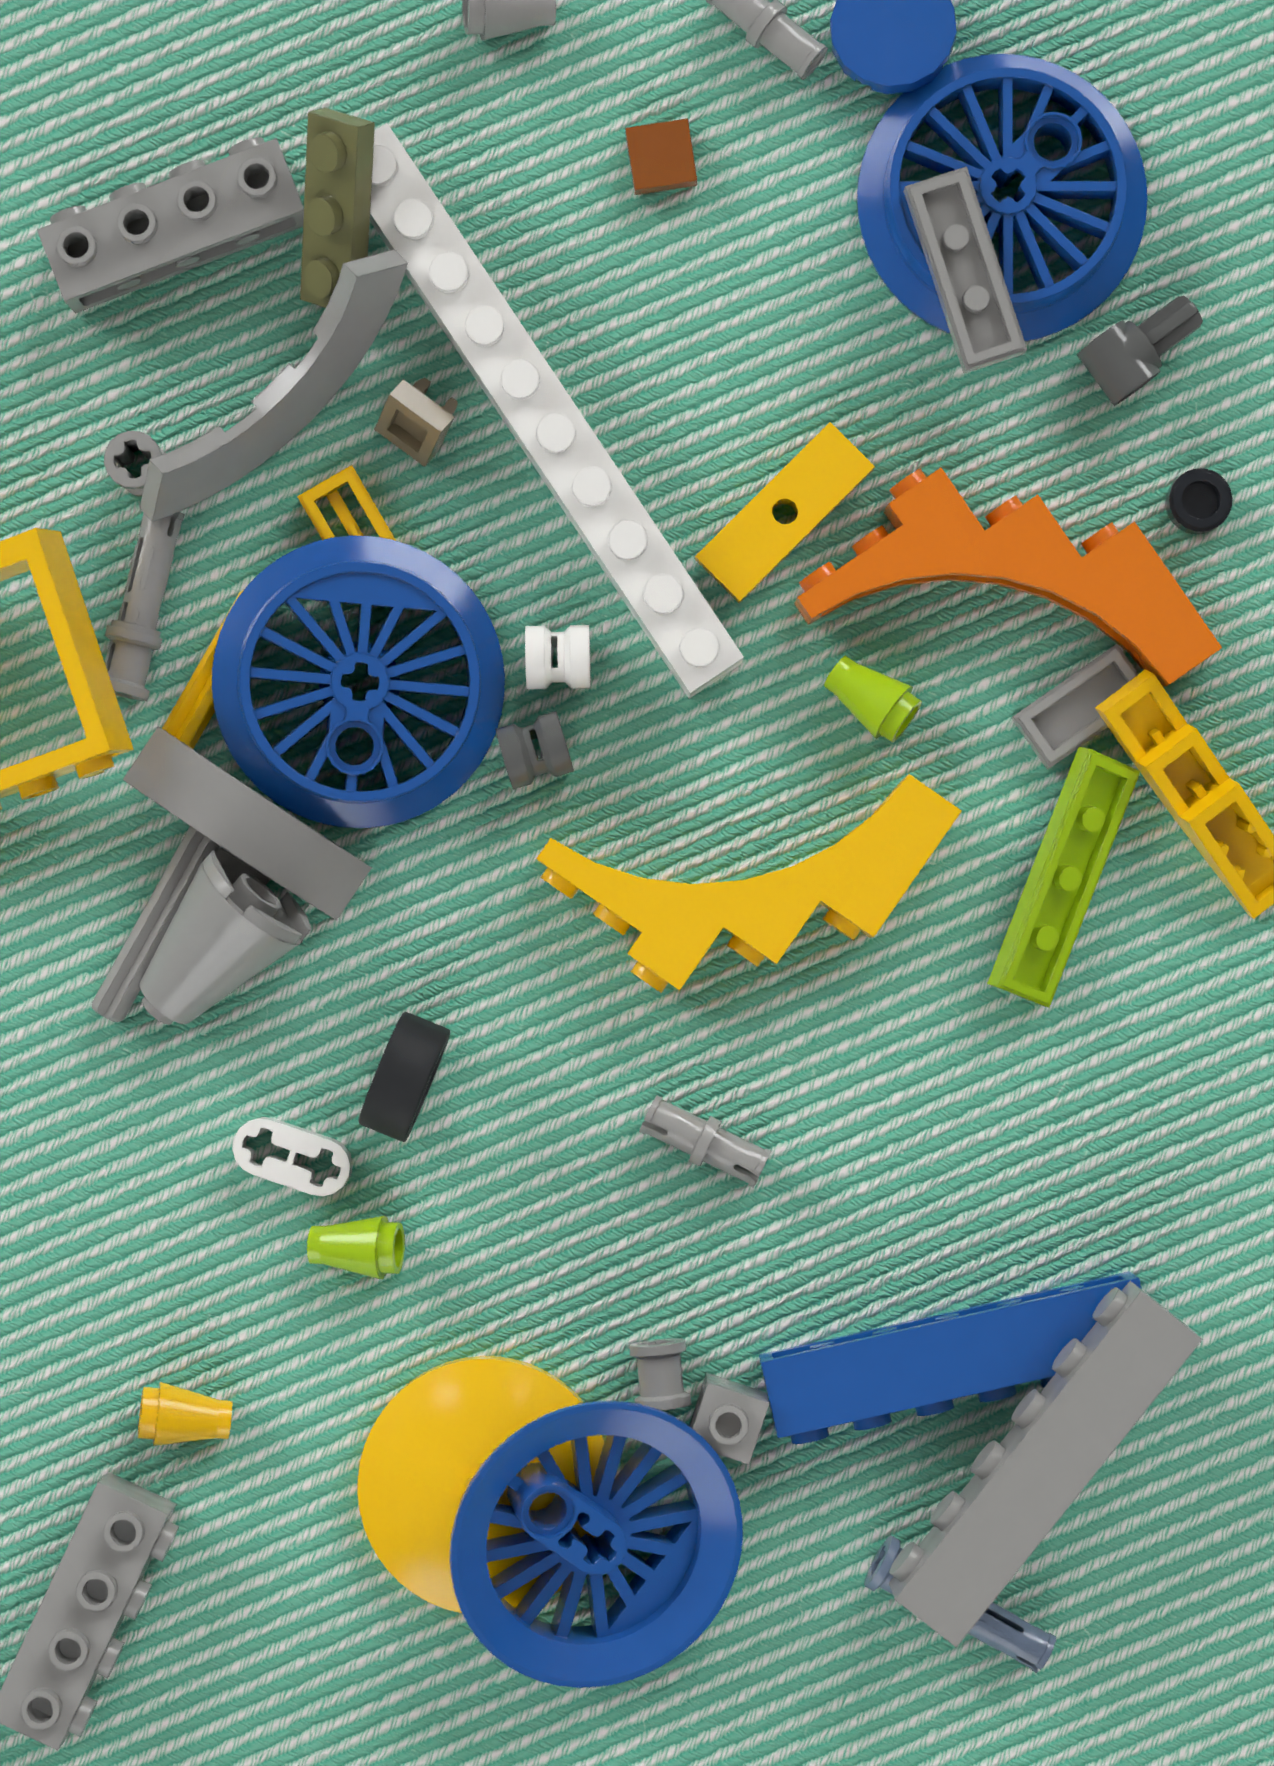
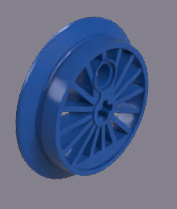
[857,54,1147,342]
[212,536,505,828]
[449,1401,743,1688]

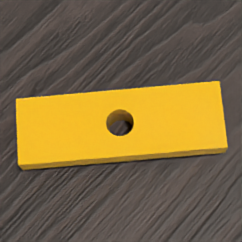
[695,422,875,603]

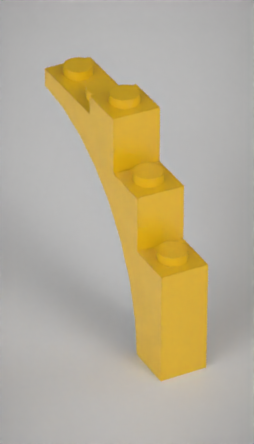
[536,774,962,993]

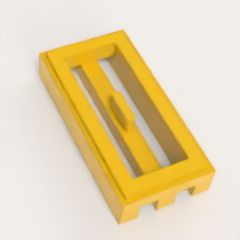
[297,465,396,541]

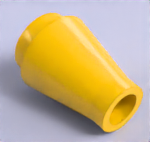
[138,1382,233,1446]

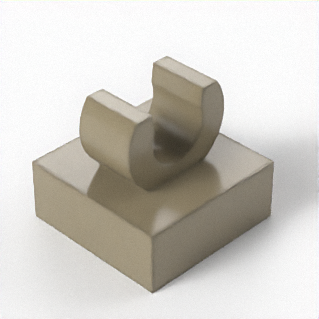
[374,378,458,467]

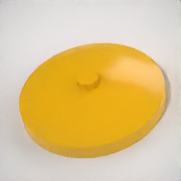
[357,1356,605,1613]

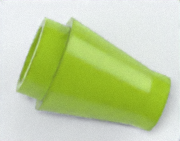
[824,655,922,743]
[307,1216,405,1280]

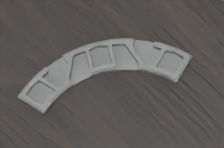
[140,250,408,522]

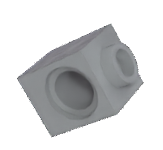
[689,1372,769,1464]

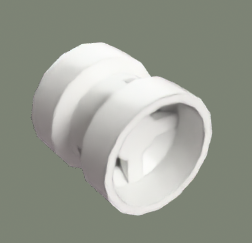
[525,625,591,690]

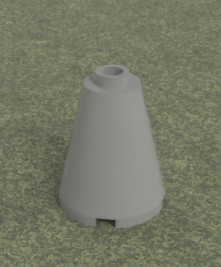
[139,848,311,1025]

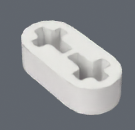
[232,1117,353,1196]

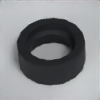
[358,1012,450,1142]

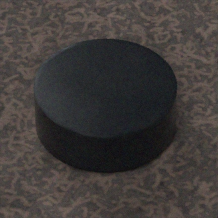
[1165,468,1232,534]

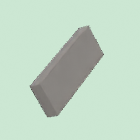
[904,166,1027,374]

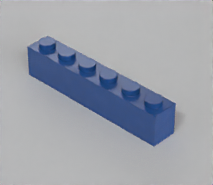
[759,1271,1141,1444]

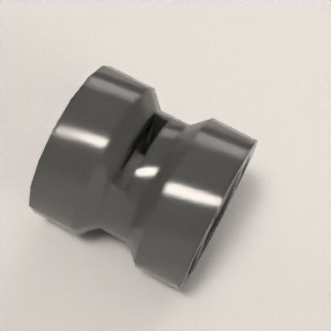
[495,711,574,790]

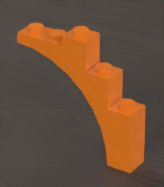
[794,468,1222,688]

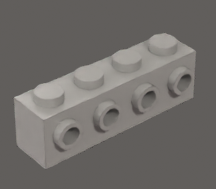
[37,137,304,314]
[0,1472,179,1750]

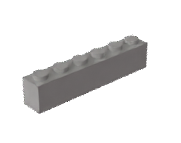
[889,1281,1203,1648]

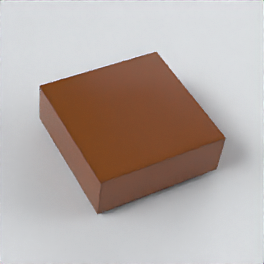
[625,118,697,195]

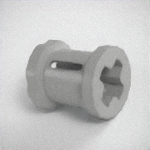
[104,431,165,496]
[629,1338,692,1411]

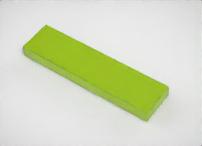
[987,747,1141,1008]

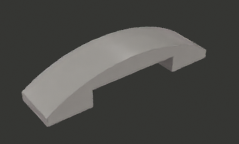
[123,726,372,920]

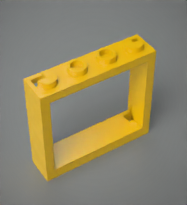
[0,528,134,810]

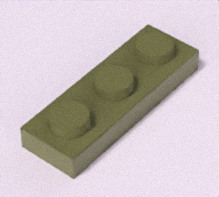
[300,108,375,308]

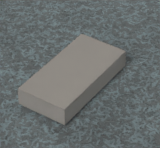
[1011,644,1138,769]

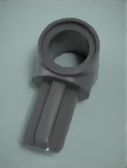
[1077,296,1203,406]

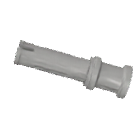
[105,512,185,701]

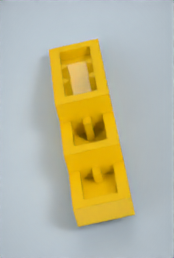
[1095,669,1274,919]

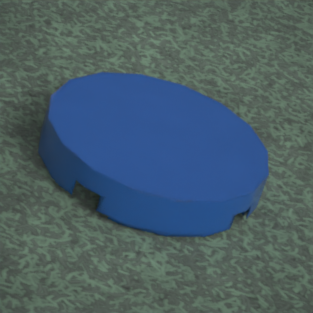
[830,0,957,94]

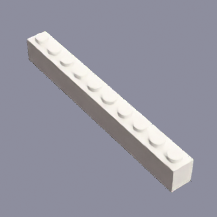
[370,123,744,699]

